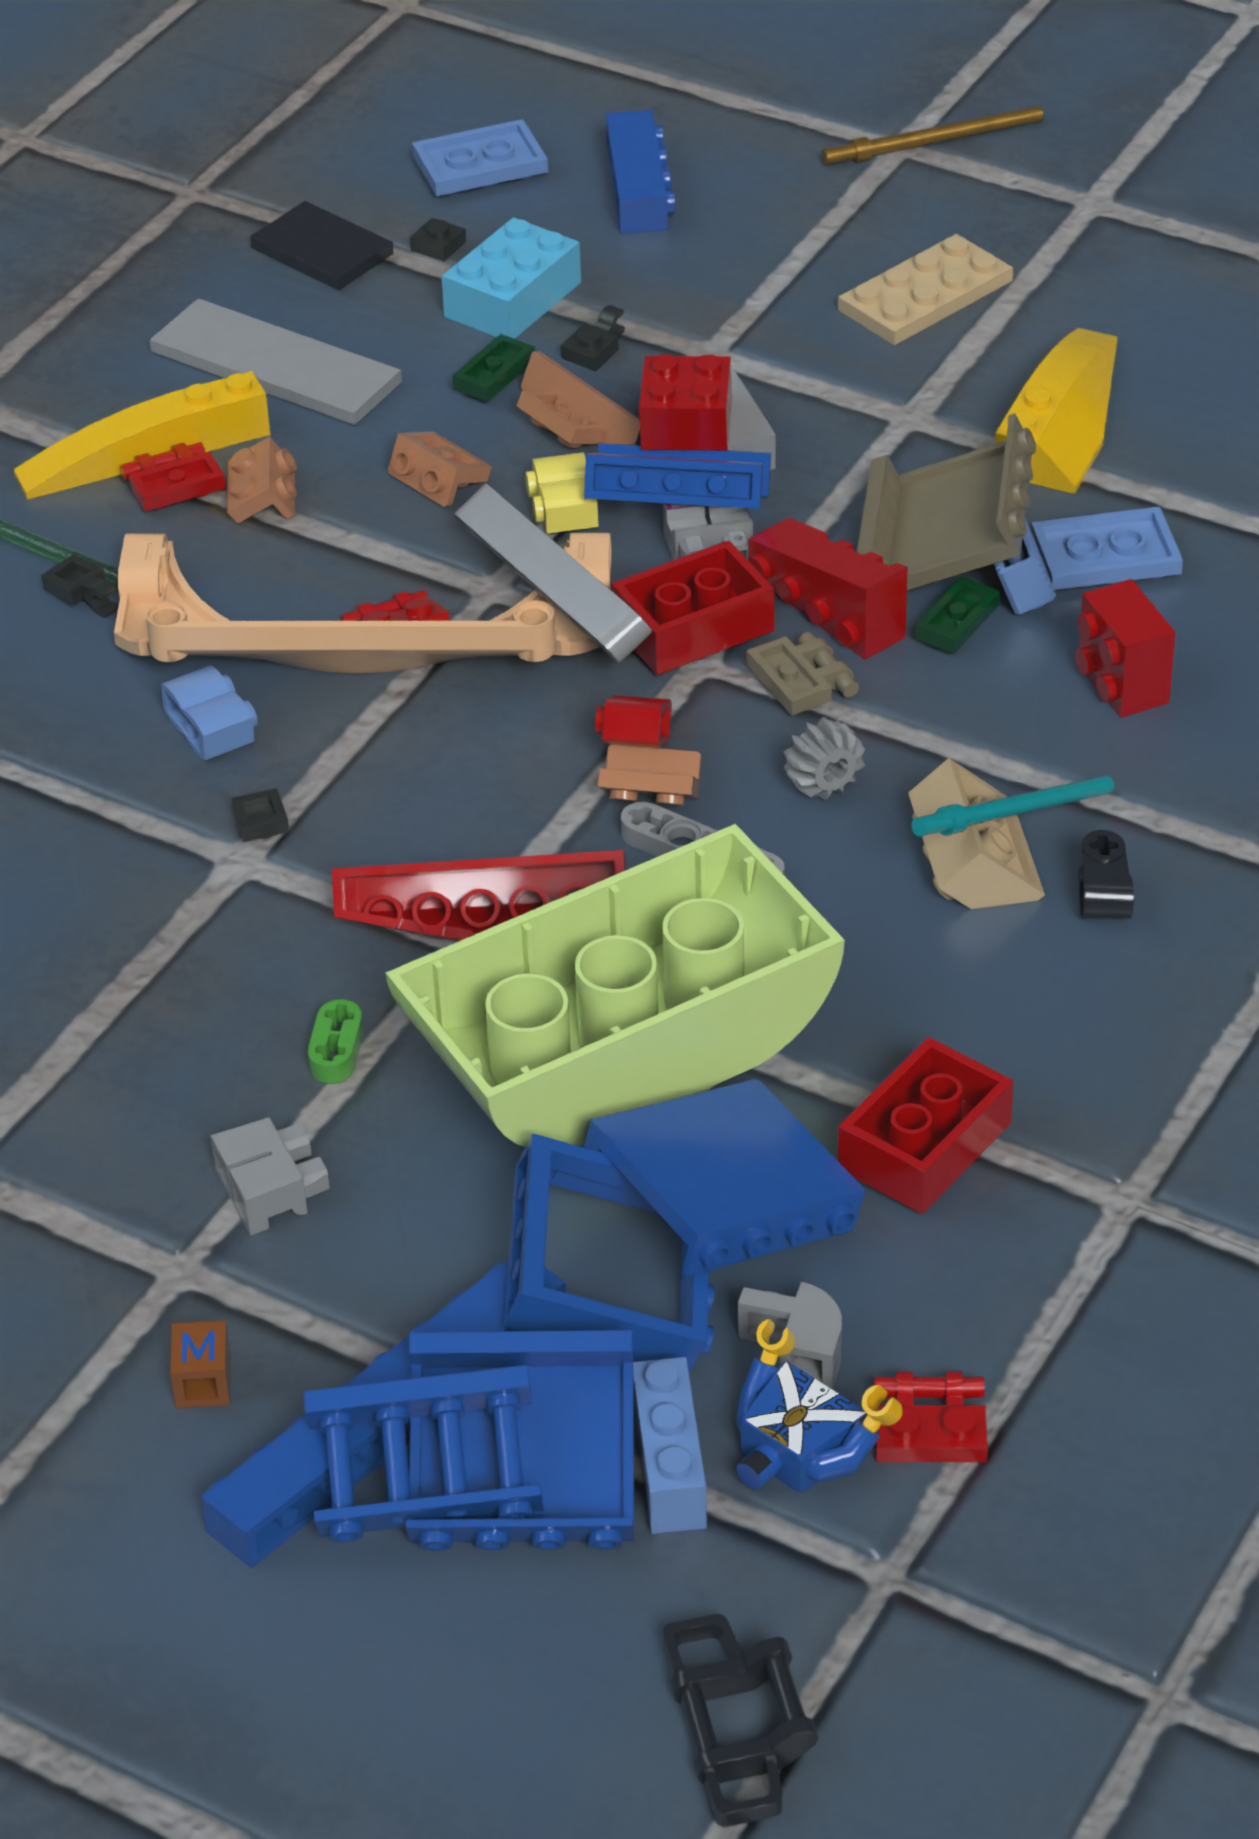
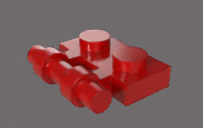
[120,442,226,512]
[340,590,450,621]
[874,1371,988,1462]

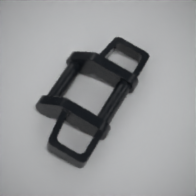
[663,1614,818,1827]

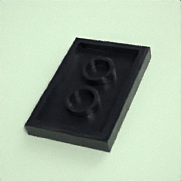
[250,201,394,290]

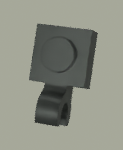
[561,305,625,372]
[41,554,119,618]

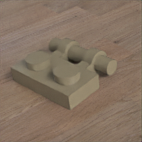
[746,632,859,716]

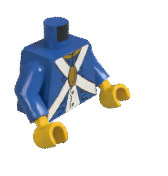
[736,1319,902,1491]

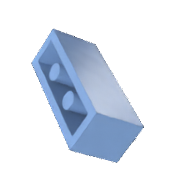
[634,1357,707,1534]

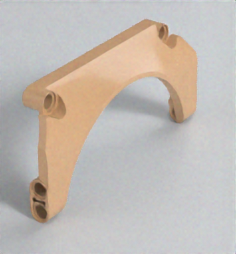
[114,533,611,673]

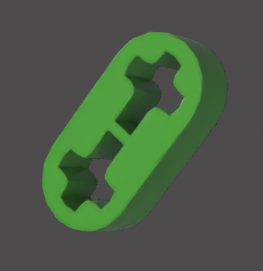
[308,999,363,1084]

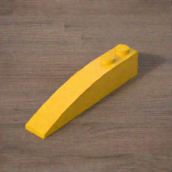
[995,328,1118,494]
[14,371,270,500]

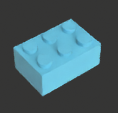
[441,217,581,339]

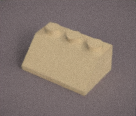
[908,758,1045,909]

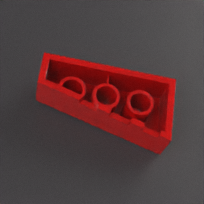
[748,517,908,660]

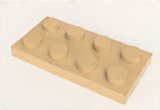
[838,234,1013,345]

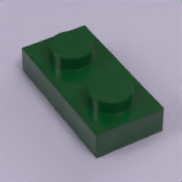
[452,334,535,402]
[915,576,1000,654]

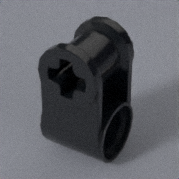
[1078,830,1134,919]

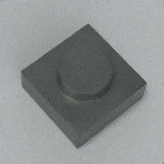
[410,218,466,262]
[231,788,289,842]

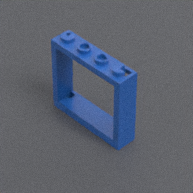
[504,1133,715,1373]

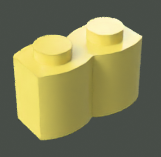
[525,452,599,534]

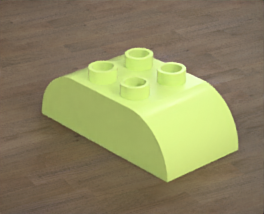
[386,824,845,1147]

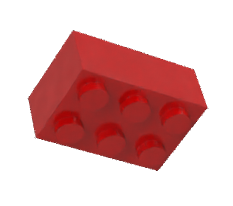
[611,540,775,675]
[838,1037,1014,1215]

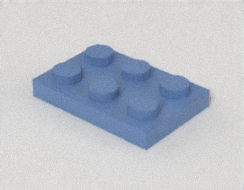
[412,119,548,196]
[1031,506,1183,590]

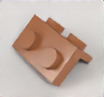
[227,436,297,524]
[597,744,702,806]

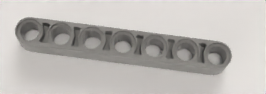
[454,483,653,664]

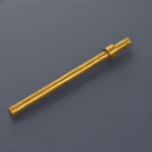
[822,106,1044,165]

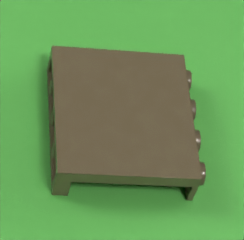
[857,414,1036,590]

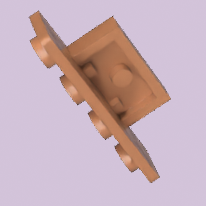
[517,351,641,448]

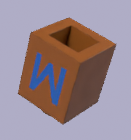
[170,1320,231,1409]

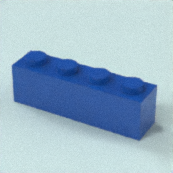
[606,110,675,234]

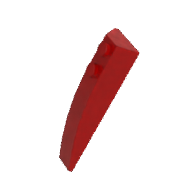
[331,850,627,941]

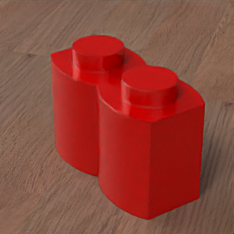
[595,695,672,748]

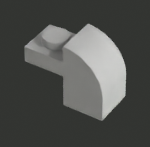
[738,1282,842,1390]

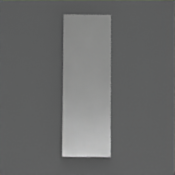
[150,298,402,425]

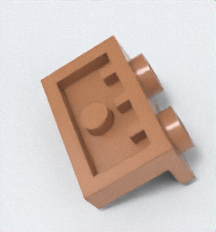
[388,431,492,507]

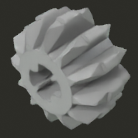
[783,717,865,800]

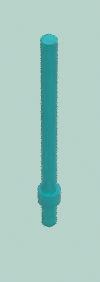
[911,775,1114,837]

